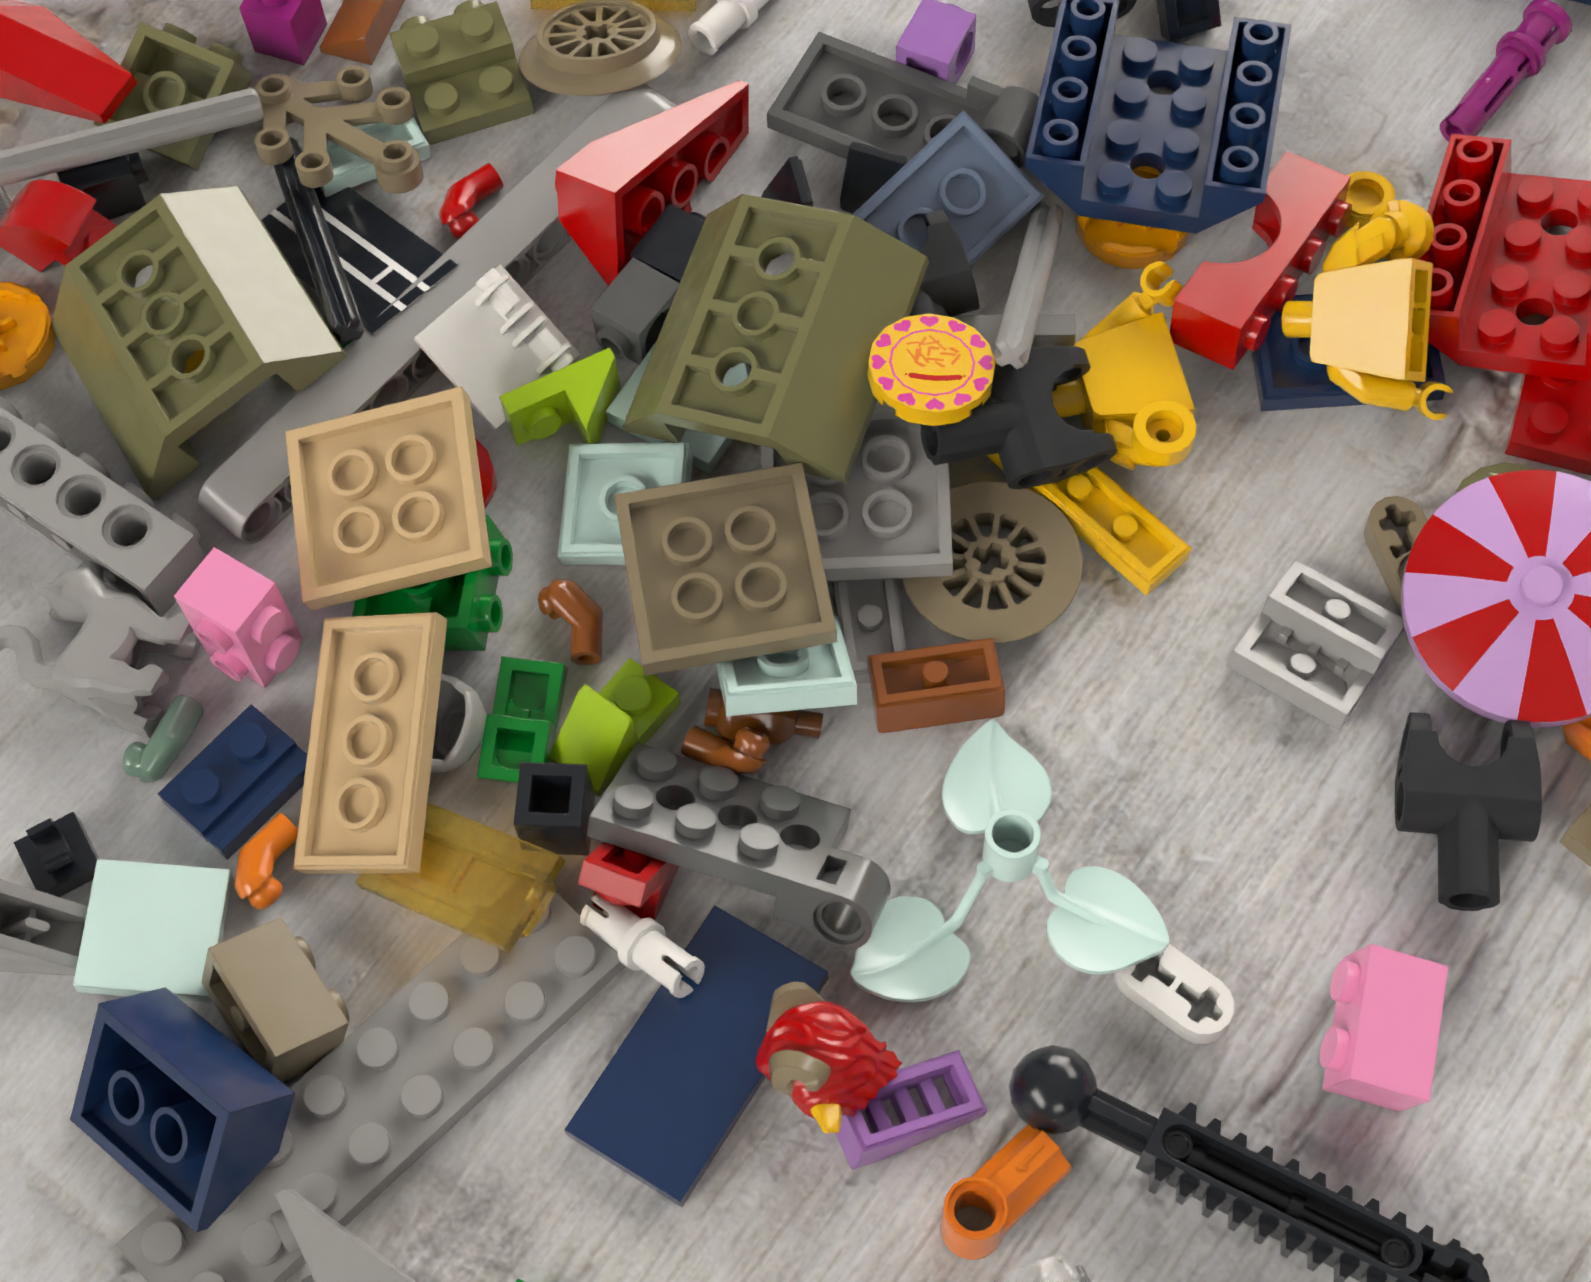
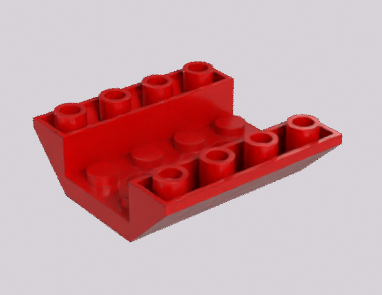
[1417,134,1591,382]

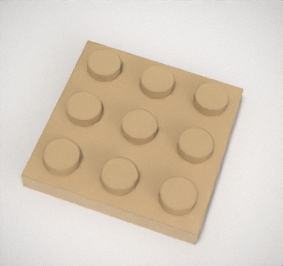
[285,386,492,611]

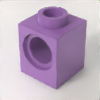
[896,0,976,84]

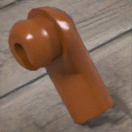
[538,579,603,665]
[681,725,770,774]

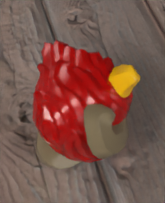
[755,982,902,1134]

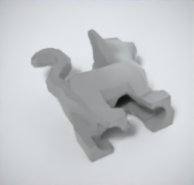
[0,561,201,739]

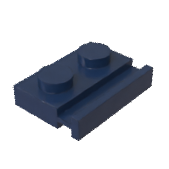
[158,704,307,860]

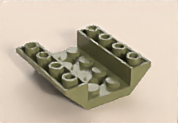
[51,186,347,501]
[622,194,929,483]

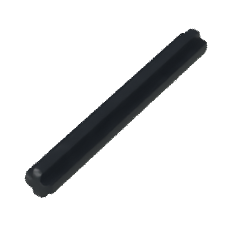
[273,137,365,344]

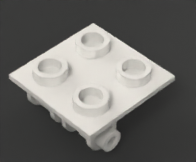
[413,264,581,430]

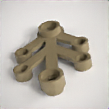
[251,65,424,194]

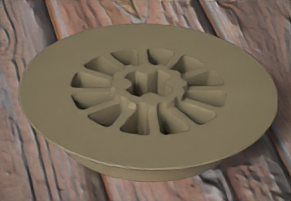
[519,0,682,96]
[901,481,1083,643]

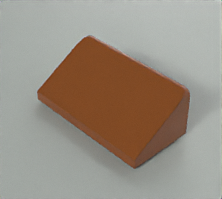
[319,0,405,65]
[867,638,1005,733]

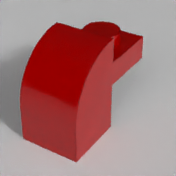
[0,179,117,272]

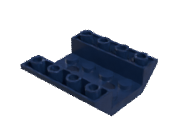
[1025,0,1292,234]

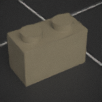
[201,917,349,1083]

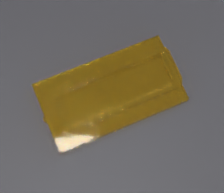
[355,802,566,953]

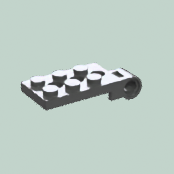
[767,32,1039,168]
[587,742,891,950]

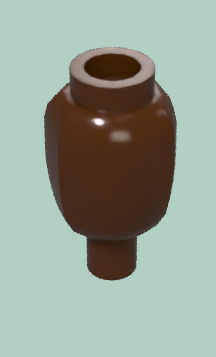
[704,688,823,746]

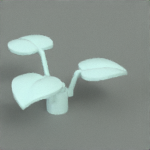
[851,719,1170,1003]

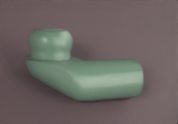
[122,695,204,783]

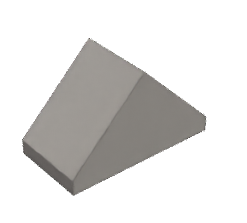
[0,879,88,976]

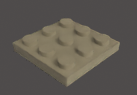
[614,463,837,676]

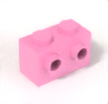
[174,547,303,688]
[1319,944,1449,1112]

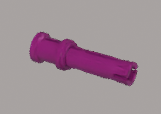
[1439,0,1572,142]

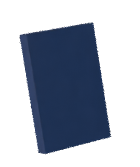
[1251,294,1446,411]

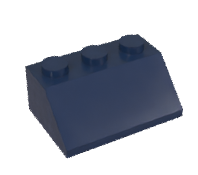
[70,987,295,1233]

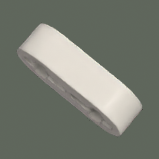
[1115,944,1235,1044]

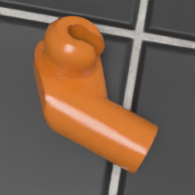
[234,813,298,910]

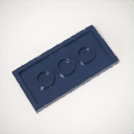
[564,905,829,1207]

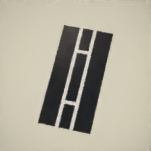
[261,187,459,334]

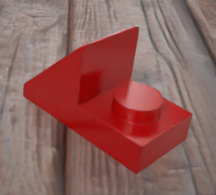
[578,842,680,920]

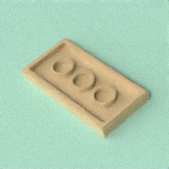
[293,612,448,874]

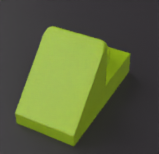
[499,347,621,446]
[549,658,681,797]

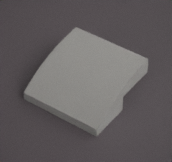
[1226,559,1404,731]

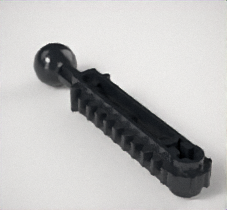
[1009,1045,1490,1282]

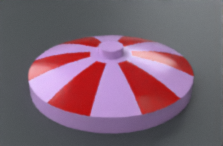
[1401,470,1591,727]

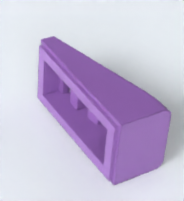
[835,1050,987,1170]

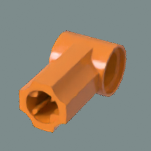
[940,1125,1071,1260]

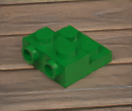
[352,515,513,651]

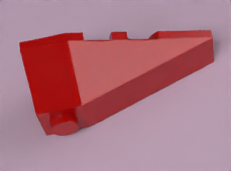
[0,0,138,124]
[555,80,749,286]

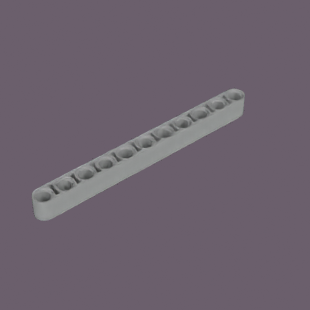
[198,84,678,544]

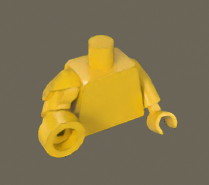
[1281,200,1453,420]
[1052,261,1197,471]

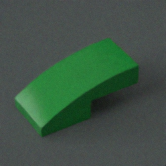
[477,656,568,784]

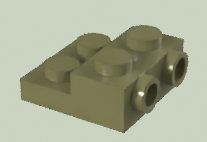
[389,0,535,146]
[94,22,254,171]

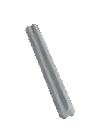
[0,88,264,187]
[993,201,1064,369]

